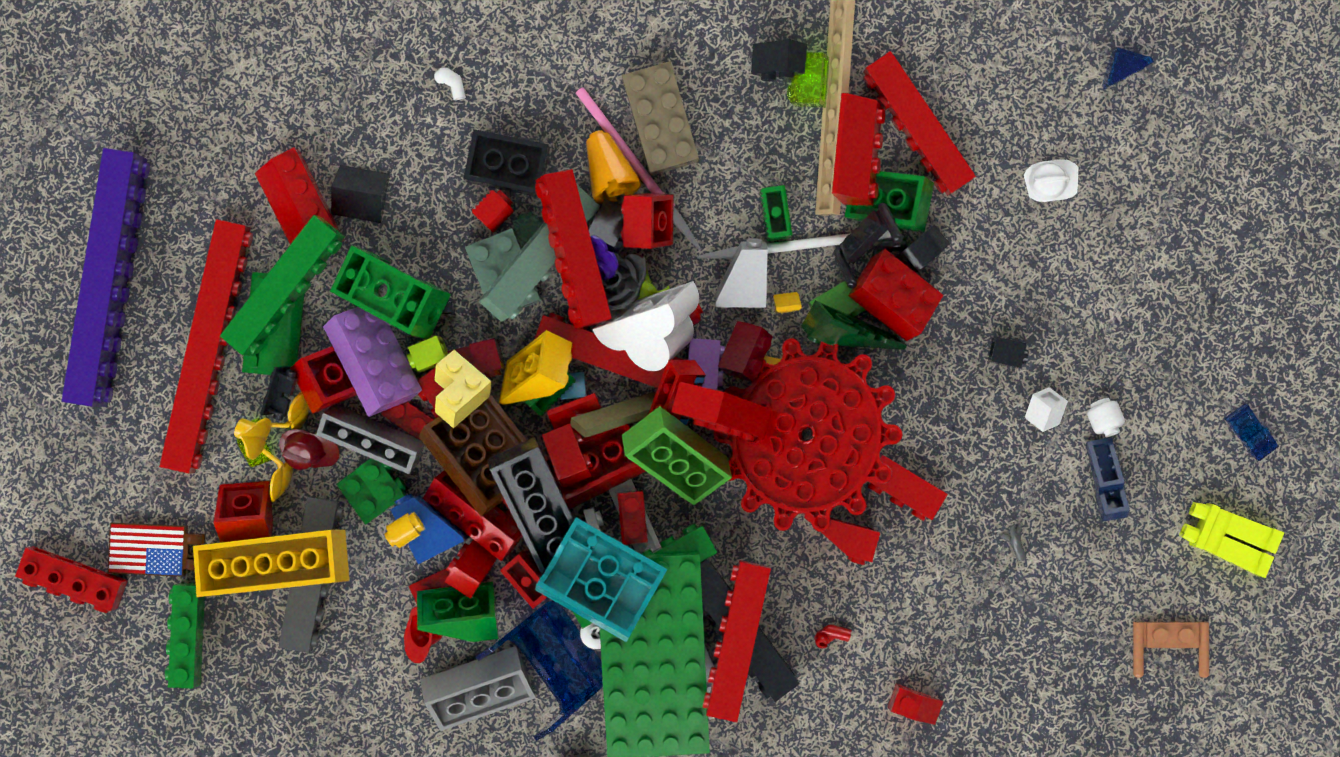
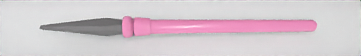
[576,87,700,250]

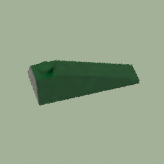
[801,300,907,350]

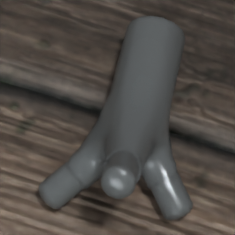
[1000,525,1027,561]

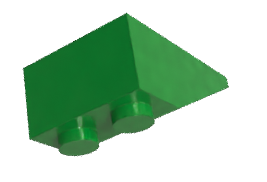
[844,171,934,232]
[417,582,499,642]

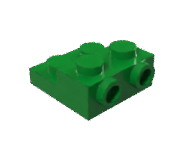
[336,458,407,525]

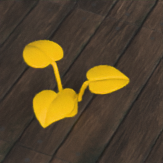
[234,392,310,503]

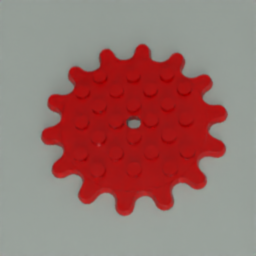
[713,338,903,532]

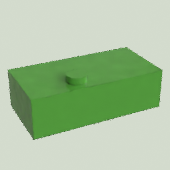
[622,406,732,505]

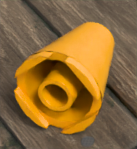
[586,130,641,204]

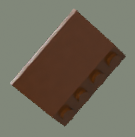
[419,394,527,517]

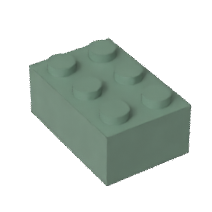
[465,228,542,319]

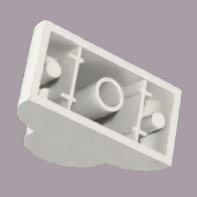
[592,281,699,371]

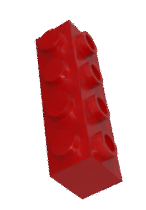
[422,470,522,561]
[15,546,128,613]

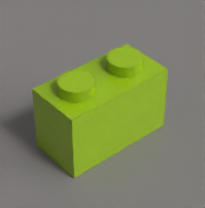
[407,335,448,372]

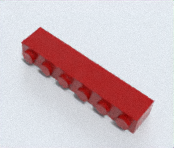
[863,51,976,196]
[535,169,612,329]
[535,312,683,388]
[702,560,771,722]

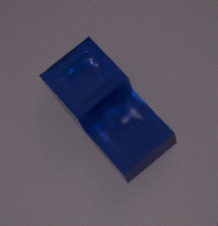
[1224,404,1279,461]

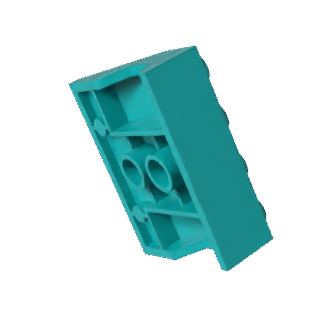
[535,517,667,642]

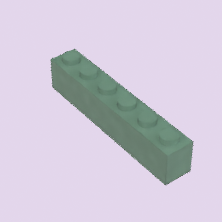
[479,186,600,322]

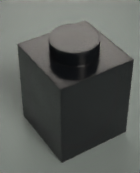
[987,337,1029,369]

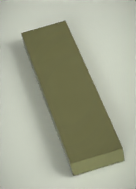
[571,392,656,438]

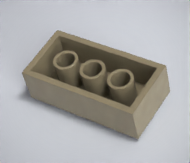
[622,61,699,176]

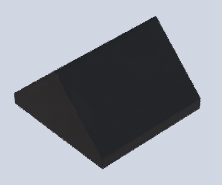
[331,165,390,223]

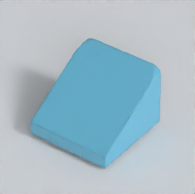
[561,372,587,400]

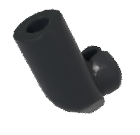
[872,238,906,257]

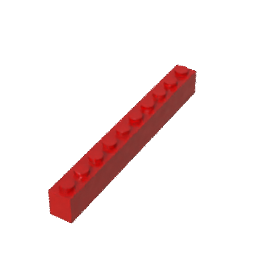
[159,219,253,474]

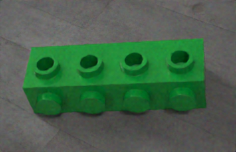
[165,582,205,689]

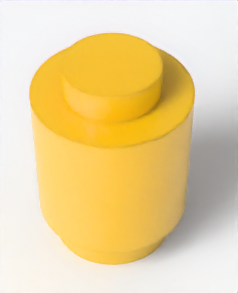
[384,512,425,548]

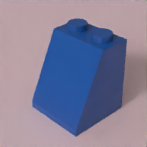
[390,493,470,564]

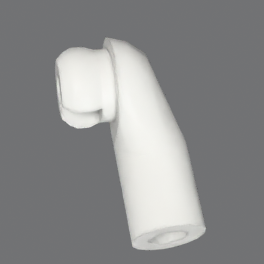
[434,67,466,100]

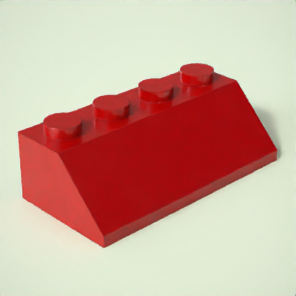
[832,93,885,206]
[254,147,345,245]

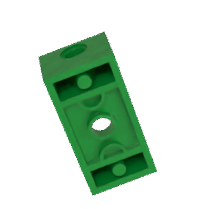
[330,245,451,339]

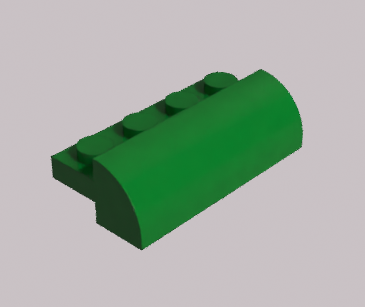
[242,272,305,375]

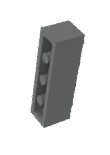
[316,404,425,474]

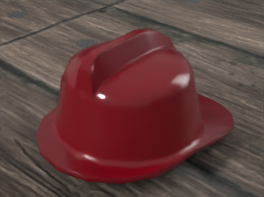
[279,429,340,470]

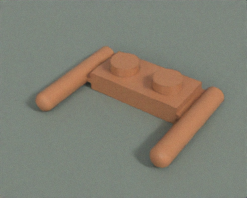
[1133,622,1209,678]

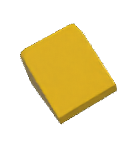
[773,292,802,314]

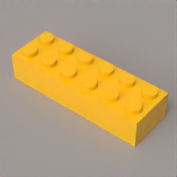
[193,530,350,597]

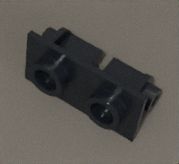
[260,366,298,421]

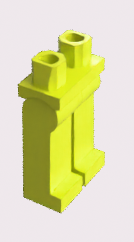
[1179,502,1284,578]

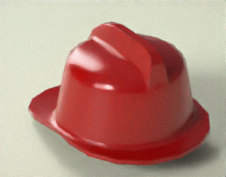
[404,607,443,663]

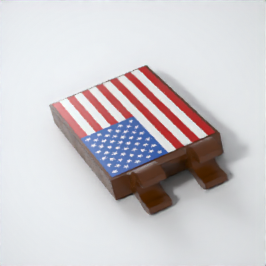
[108,522,205,577]

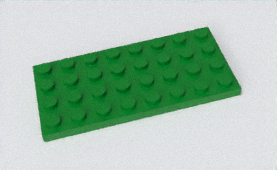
[600,552,710,757]

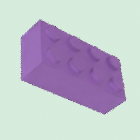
[323,307,422,417]

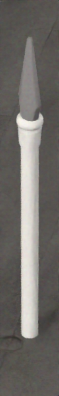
[697,230,892,259]

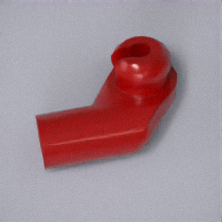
[814,624,852,649]

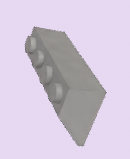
[420,646,536,731]

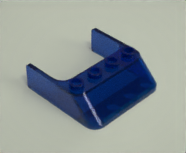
[475,601,603,741]

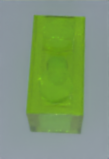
[787,52,829,108]

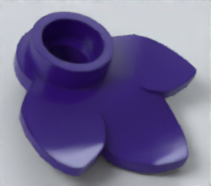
[591,235,619,280]

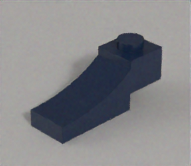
[1086,437,1130,522]

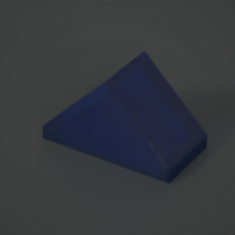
[1102,47,1154,90]

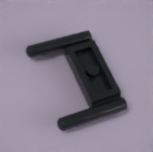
[833,203,903,289]

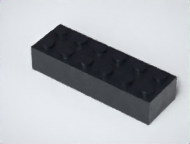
[487,437,575,575]
[700,558,800,702]

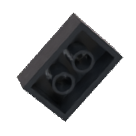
[463,129,550,197]

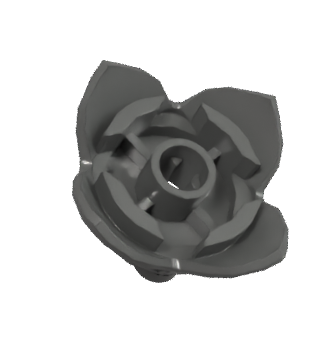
[602,253,646,312]

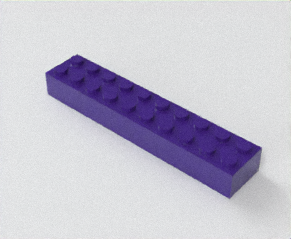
[61,148,150,407]

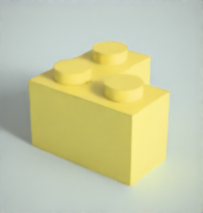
[435,350,491,428]

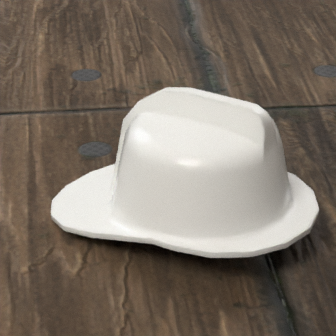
[1024,159,1078,202]

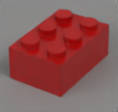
[848,249,943,341]

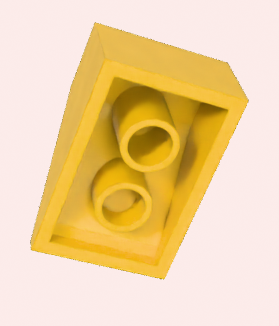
[499,330,572,405]

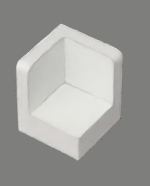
[1025,387,1068,432]

